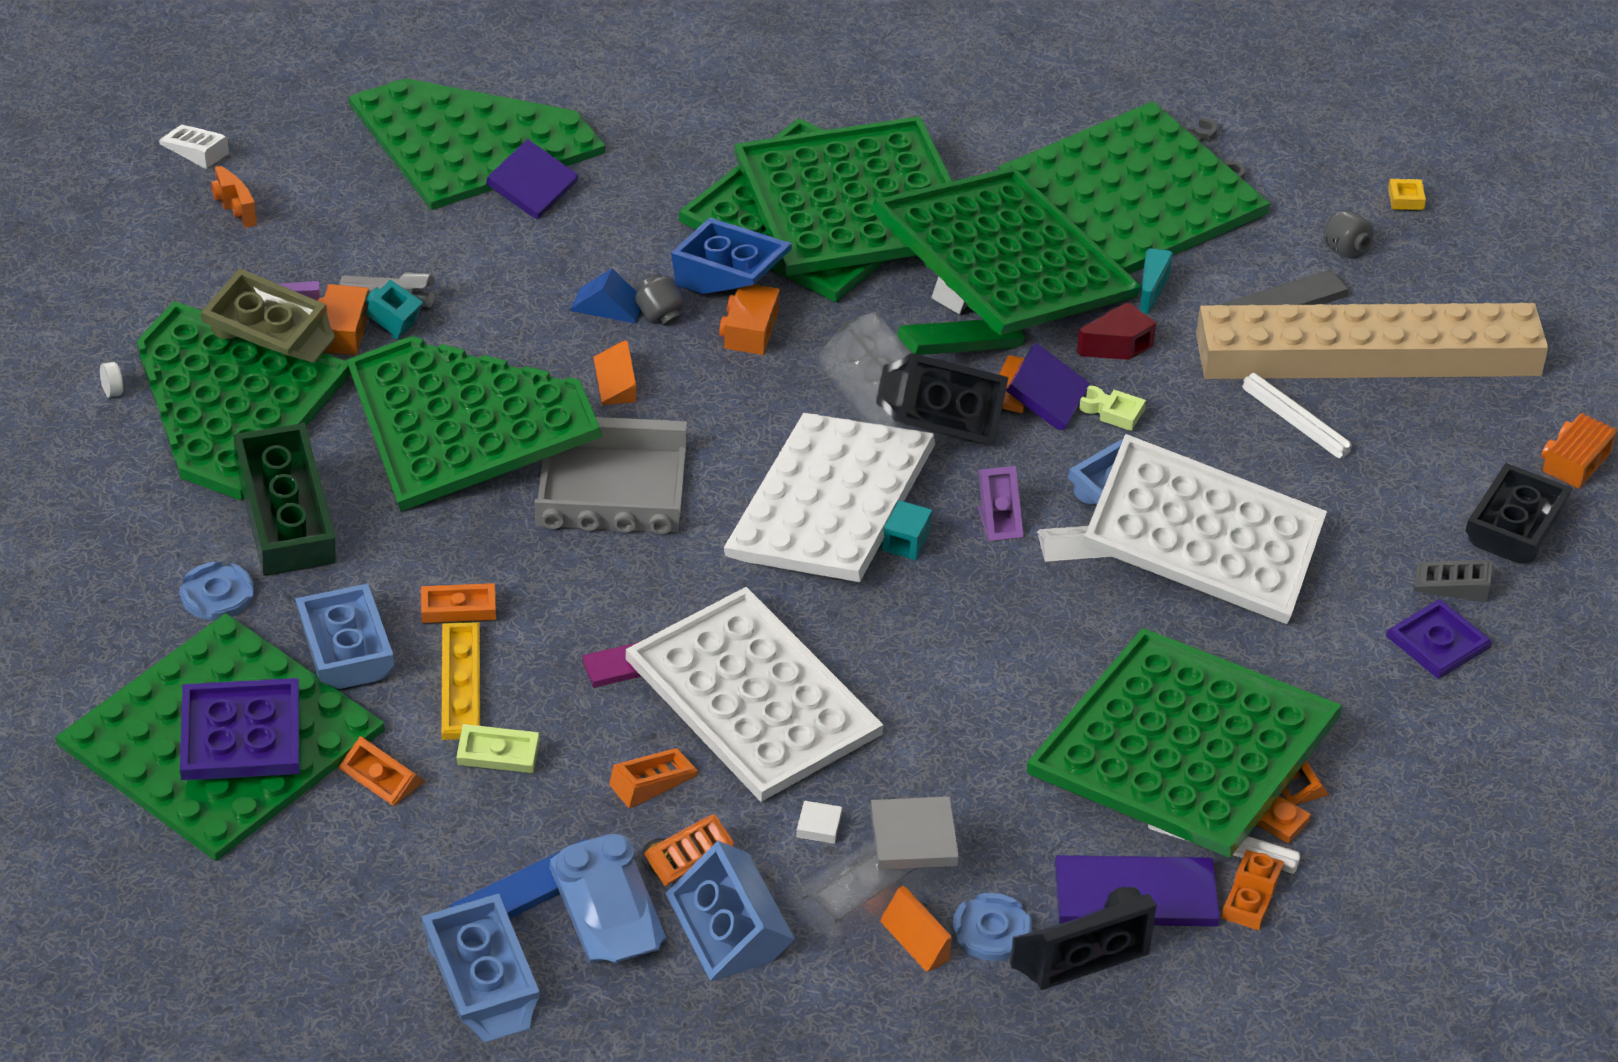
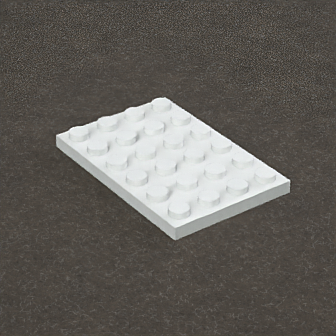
[724,413,935,582]
[1081,434,1327,624]
[626,587,883,802]

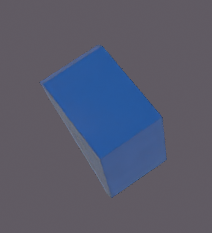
[571,268,641,323]

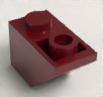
[1077,302,1156,360]

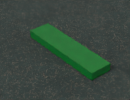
[897,320,1026,355]

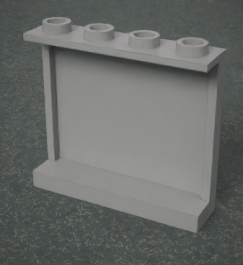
[534,417,687,534]

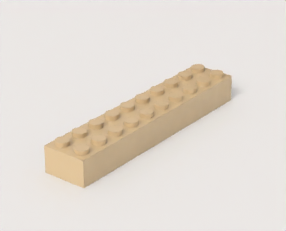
[1196,303,1548,379]

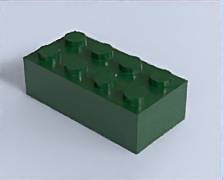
[233,423,336,576]

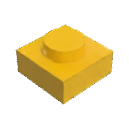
[1388,179,1426,210]

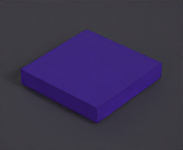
[486,139,578,219]
[1006,343,1090,430]
[1386,599,1492,679]

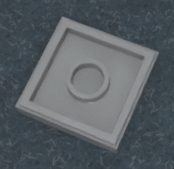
[870,796,959,870]

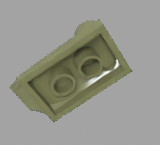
[201,268,335,363]

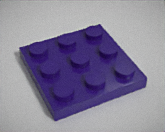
[180,678,300,781]

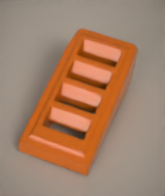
[609,748,698,808]
[644,814,734,886]

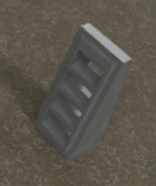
[1414,560,1493,603]

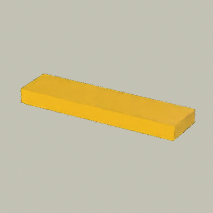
[442,622,480,740]

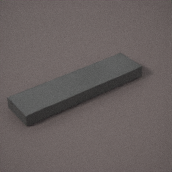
[1220,269,1348,306]

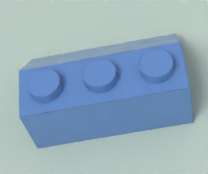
[665,841,795,981]

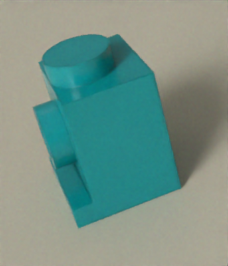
[365,279,423,340]

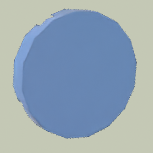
[179,562,254,620]
[953,893,1032,961]

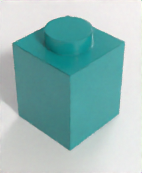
[882,500,932,560]

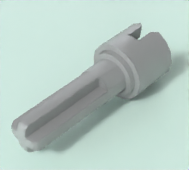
[339,272,435,307]

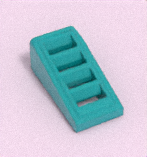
[1140,248,1173,315]

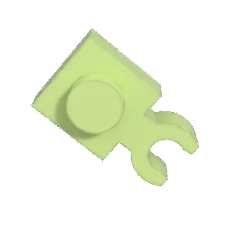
[1079,386,1146,431]

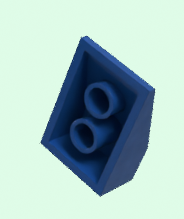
[671,218,792,294]

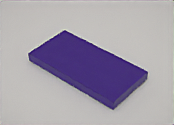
[1055,855,1220,926]

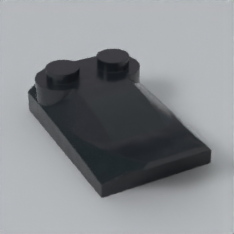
[876,353,1009,446]
[1465,463,1572,563]
[1010,887,1157,990]

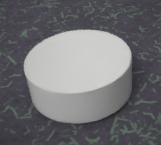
[100,362,123,398]

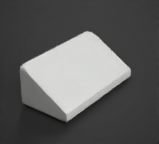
[1037,526,1112,562]

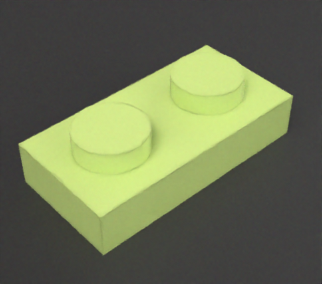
[456,724,540,773]

